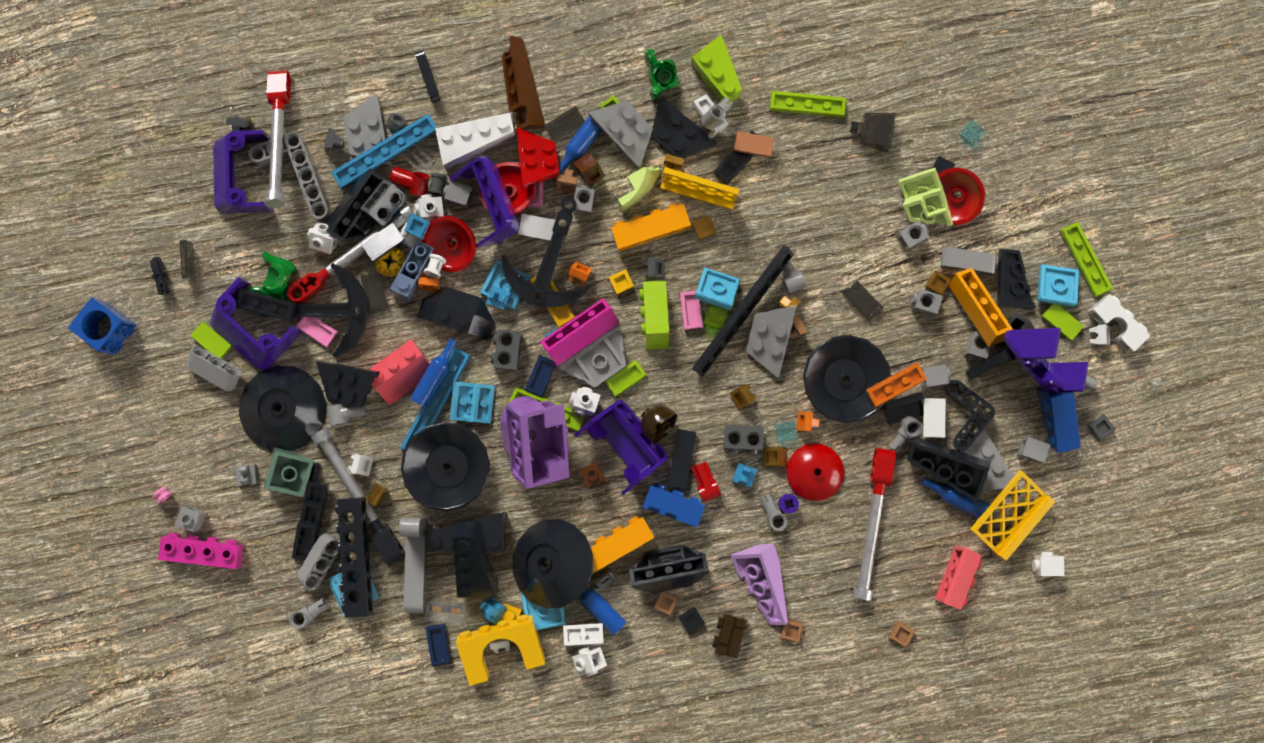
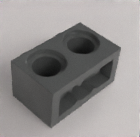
[360,179,408,227]
[491,329,522,372]
[723,425,764,454]

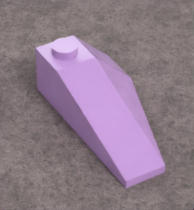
[731,543,788,625]

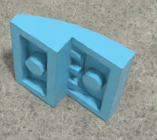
[450,382,495,424]

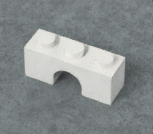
[1087,294,1150,353]

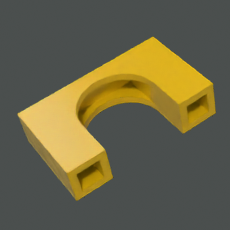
[456,614,545,686]

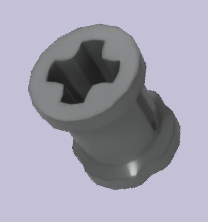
[427,173,448,196]
[592,566,618,592]

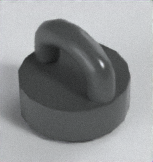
[387,113,407,134]

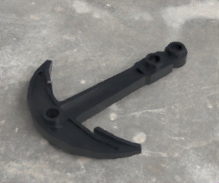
[502,197,590,307]
[258,263,369,357]

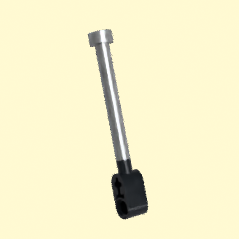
[311,428,405,566]

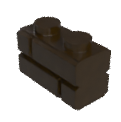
[712,613,747,658]

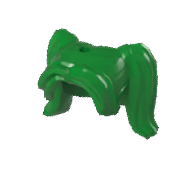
[645,49,679,100]
[249,251,296,300]

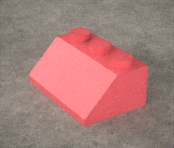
[370,340,430,406]
[935,545,982,610]

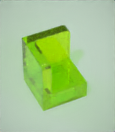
[703,304,728,331]

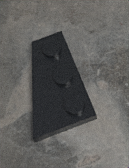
[997,249,1036,309]

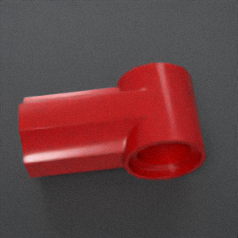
[390,167,429,196]
[691,461,722,503]

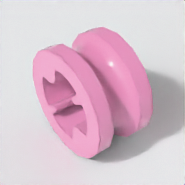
[152,486,172,505]

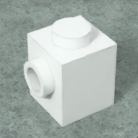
[1032,552,1064,576]

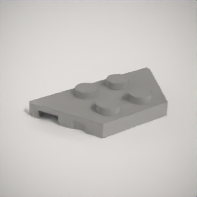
[343,94,391,166]
[587,101,653,168]
[746,305,797,377]
[558,325,626,388]
[960,424,1020,491]

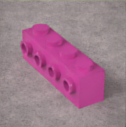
[540,298,620,366]
[158,533,244,569]

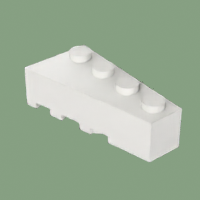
[435,113,516,170]

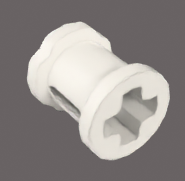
[424,254,446,279]

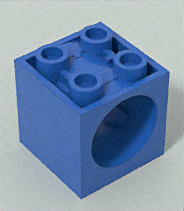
[68,297,137,355]

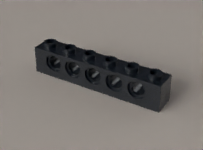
[335,496,374,618]

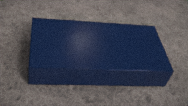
[525,355,556,397]
[426,623,452,666]

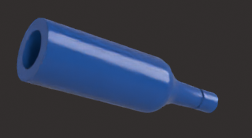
[559,117,602,175]
[410,338,457,408]
[921,477,991,520]
[580,588,627,636]

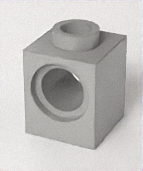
[443,181,474,209]
[573,185,596,216]
[896,221,929,251]
[911,289,943,316]
[964,330,991,360]
[921,365,951,388]
[1017,437,1051,463]
[174,506,207,532]

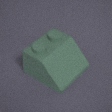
[264,448,314,497]

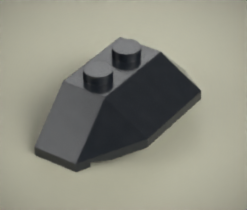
[326,168,386,243]
[417,286,495,341]
[629,545,709,593]

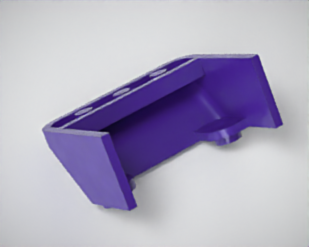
[213,130,273,214]
[450,156,519,248]
[210,277,303,370]
[1004,328,1089,394]
[574,400,667,495]

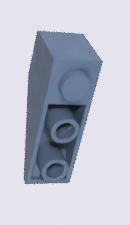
[390,240,434,303]

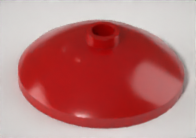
[479,162,535,215]
[938,167,986,225]
[422,216,477,272]
[786,443,844,501]

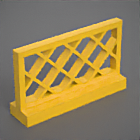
[660,167,740,211]
[970,470,1055,561]

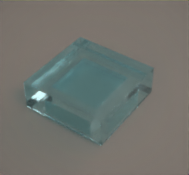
[958,120,986,147]
[774,421,797,443]

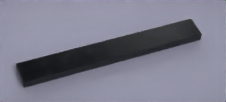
[692,245,794,377]

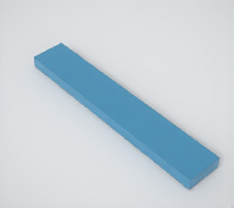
[331,114,437,189]
[400,347,471,450]

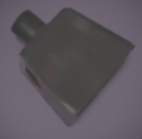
[849,112,896,153]

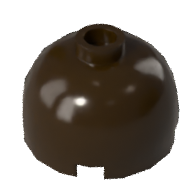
[640,405,678,444]

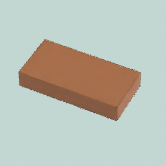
[733,131,774,158]

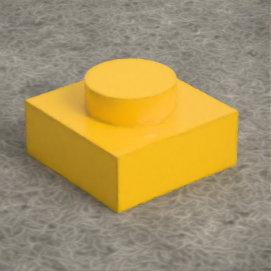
[609,269,634,295]
[499,603,522,622]

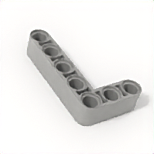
[248,132,332,222]
[399,517,428,613]

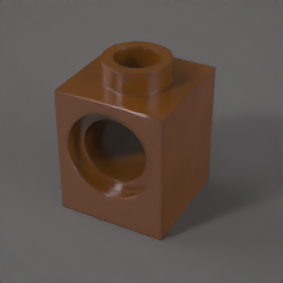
[574,153,605,186]
[579,461,605,488]

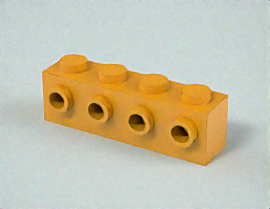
[611,203,691,252]
[949,268,1013,347]
[591,515,655,574]

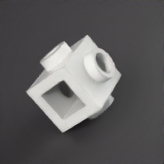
[413,194,444,222]
[307,222,338,254]
[569,387,600,417]
[572,646,607,677]

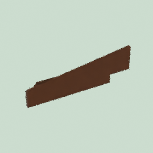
[502,36,545,130]

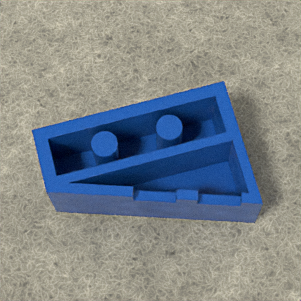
[1037,387,1081,453]
[642,483,705,527]

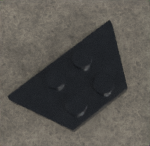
[651,96,717,159]
[316,361,380,408]

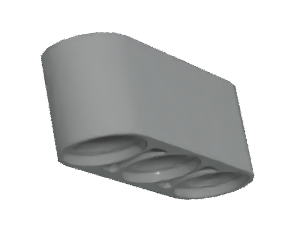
[940,247,997,276]
[185,347,241,391]
[297,533,339,591]

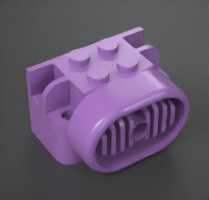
[501,396,570,489]

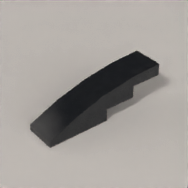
[292,479,330,561]

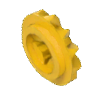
[375,248,405,277]

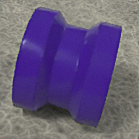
[778,494,799,513]

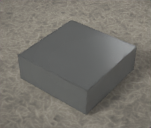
[1087,414,1116,441]

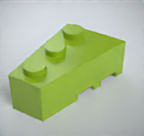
[691,35,742,103]
[639,281,669,350]

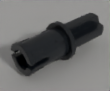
[150,257,170,295]

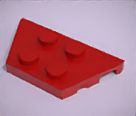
[516,128,559,190]

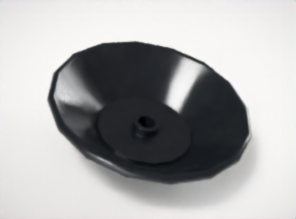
[803,335,891,423]
[239,366,326,452]
[401,422,490,511]
[513,519,593,608]

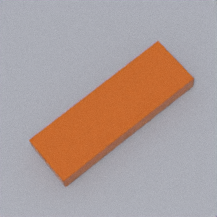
[866,362,927,407]

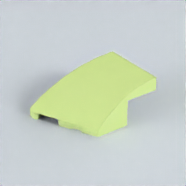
[618,167,661,213]
[898,168,953,226]

